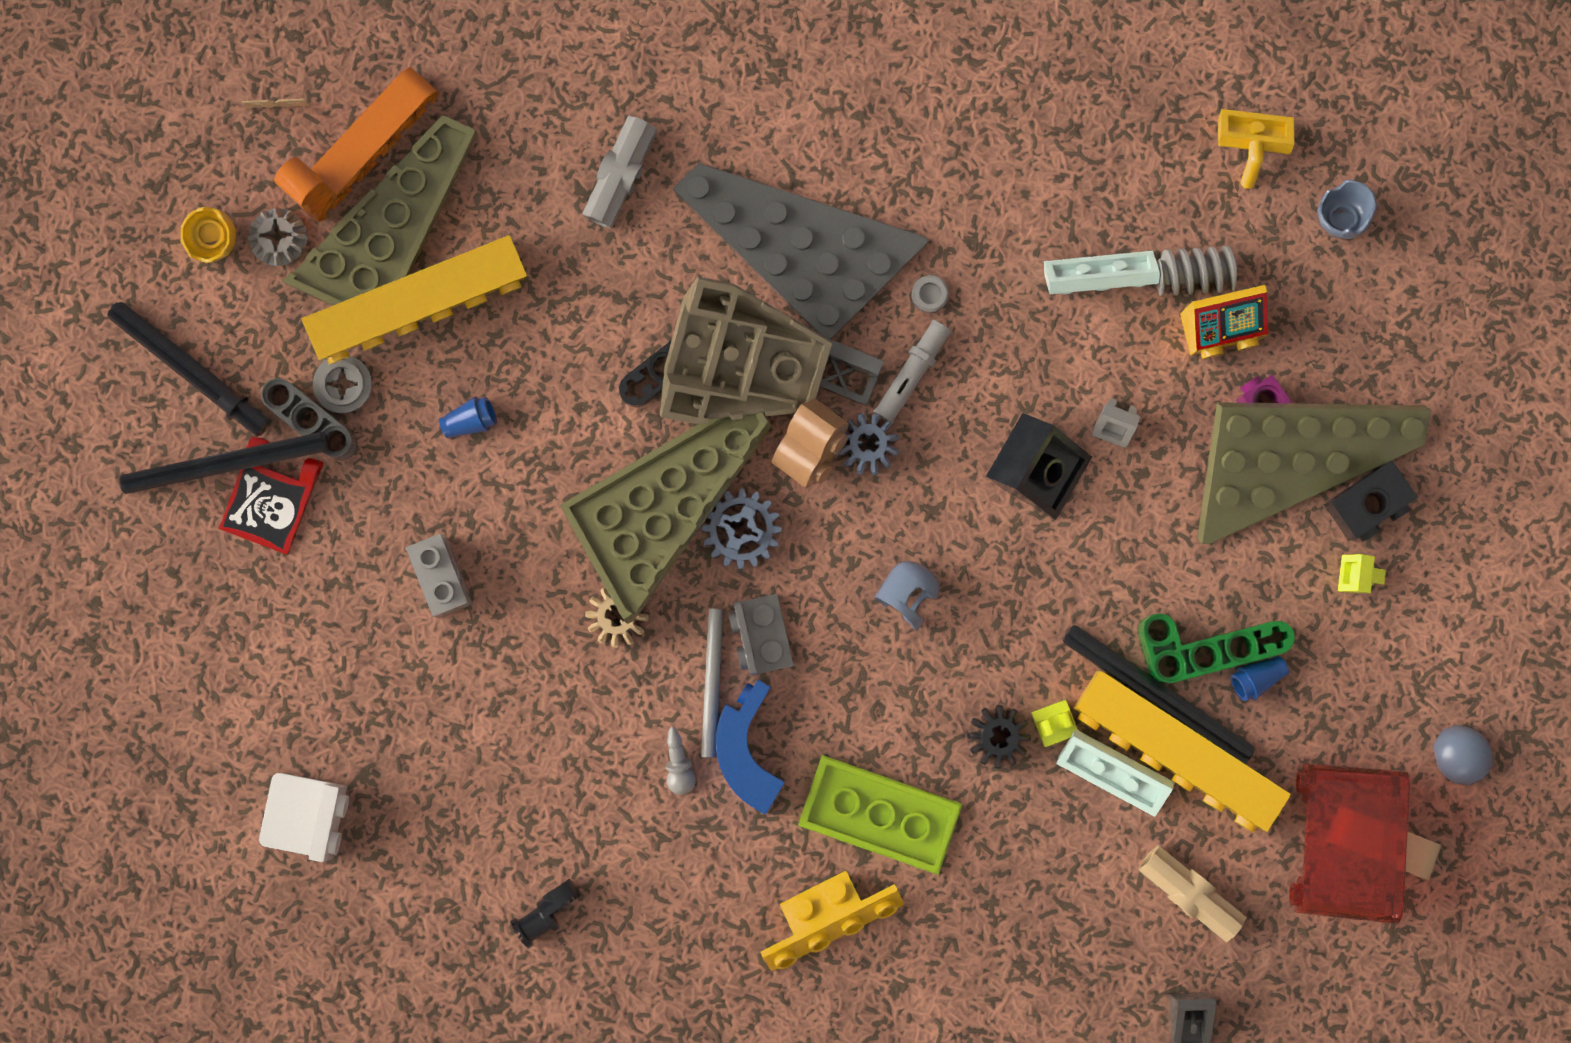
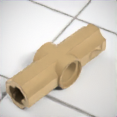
[1138,845,1246,942]

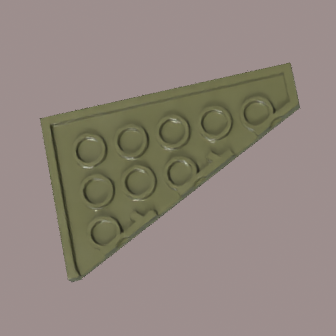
[560,412,771,624]

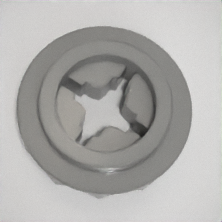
[247,207,307,266]
[313,356,373,414]

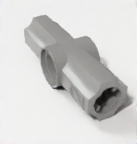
[582,115,657,229]

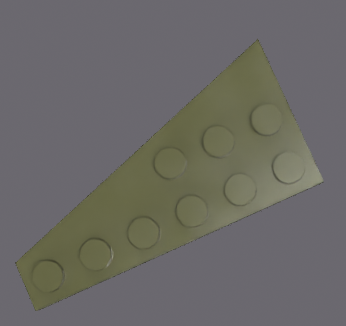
[282,115,478,306]

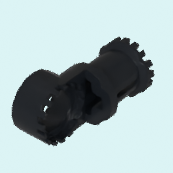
[510,878,581,949]

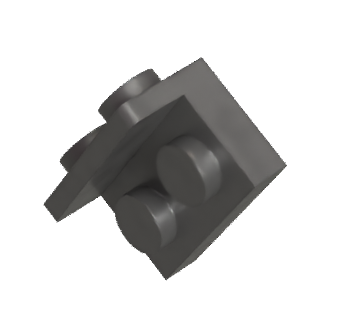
[728,594,794,676]

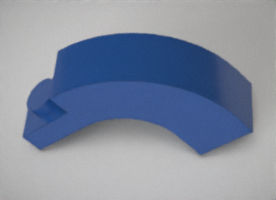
[716,680,785,815]

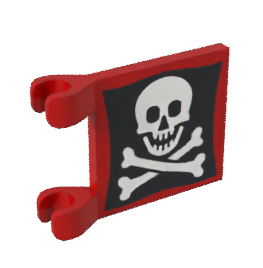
[219,437,323,555]

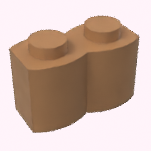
[772,398,849,488]

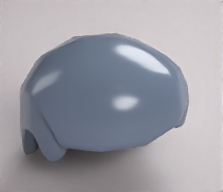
[1317,180,1377,239]
[1433,725,1493,785]

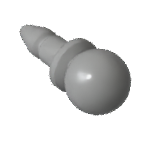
[666,727,696,795]

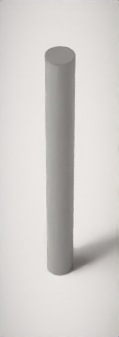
[701,609,723,757]

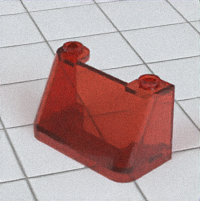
[1289,763,1410,924]

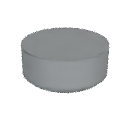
[911,275,949,313]

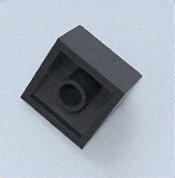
[986,413,1092,520]

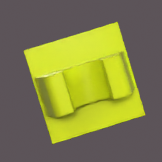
[1338,554,1386,593]
[1030,699,1078,747]

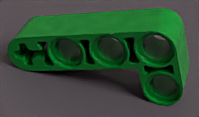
[1138,613,1295,683]

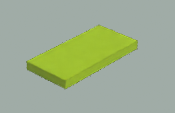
[798,755,963,875]

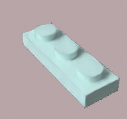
[1044,251,1160,294]
[1056,729,1174,817]

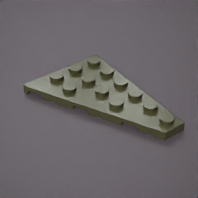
[1197,402,1431,544]

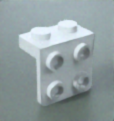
[259,773,349,862]

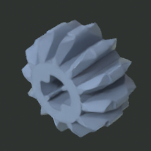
[838,413,899,476]

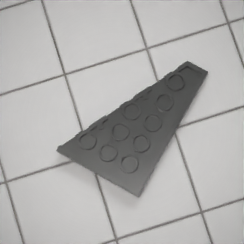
[673,163,928,340]

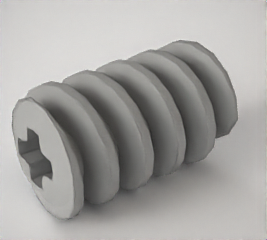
[1157,246,1237,296]

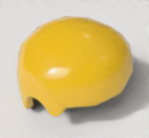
[181,207,237,263]

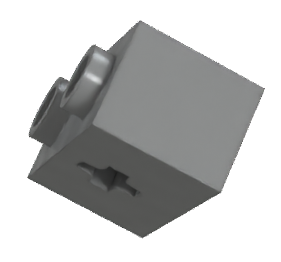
[405,534,473,618]

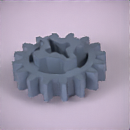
[701,489,782,570]

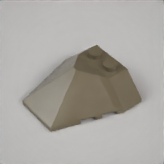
[660,276,832,424]

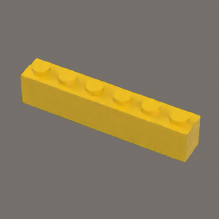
[301,235,527,365]
[1073,671,1291,833]

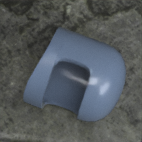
[874,561,940,631]

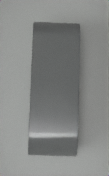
[261,378,358,461]

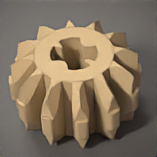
[585,587,649,648]

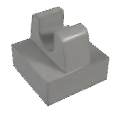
[1092,399,1140,448]

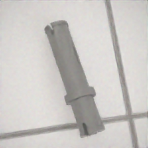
[873,320,952,424]

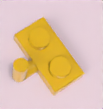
[1218,109,1294,189]

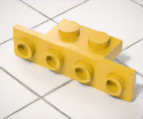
[760,871,904,971]

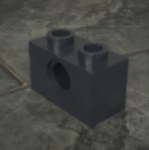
[1323,461,1418,542]

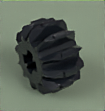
[967,705,1031,769]

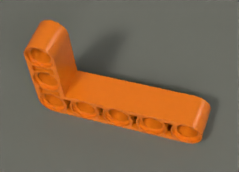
[274,67,439,222]

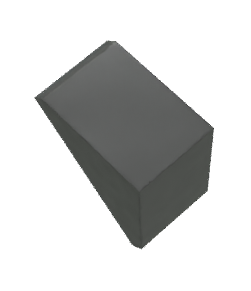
[1169,992,1216,1043]

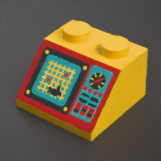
[1180,285,1268,359]

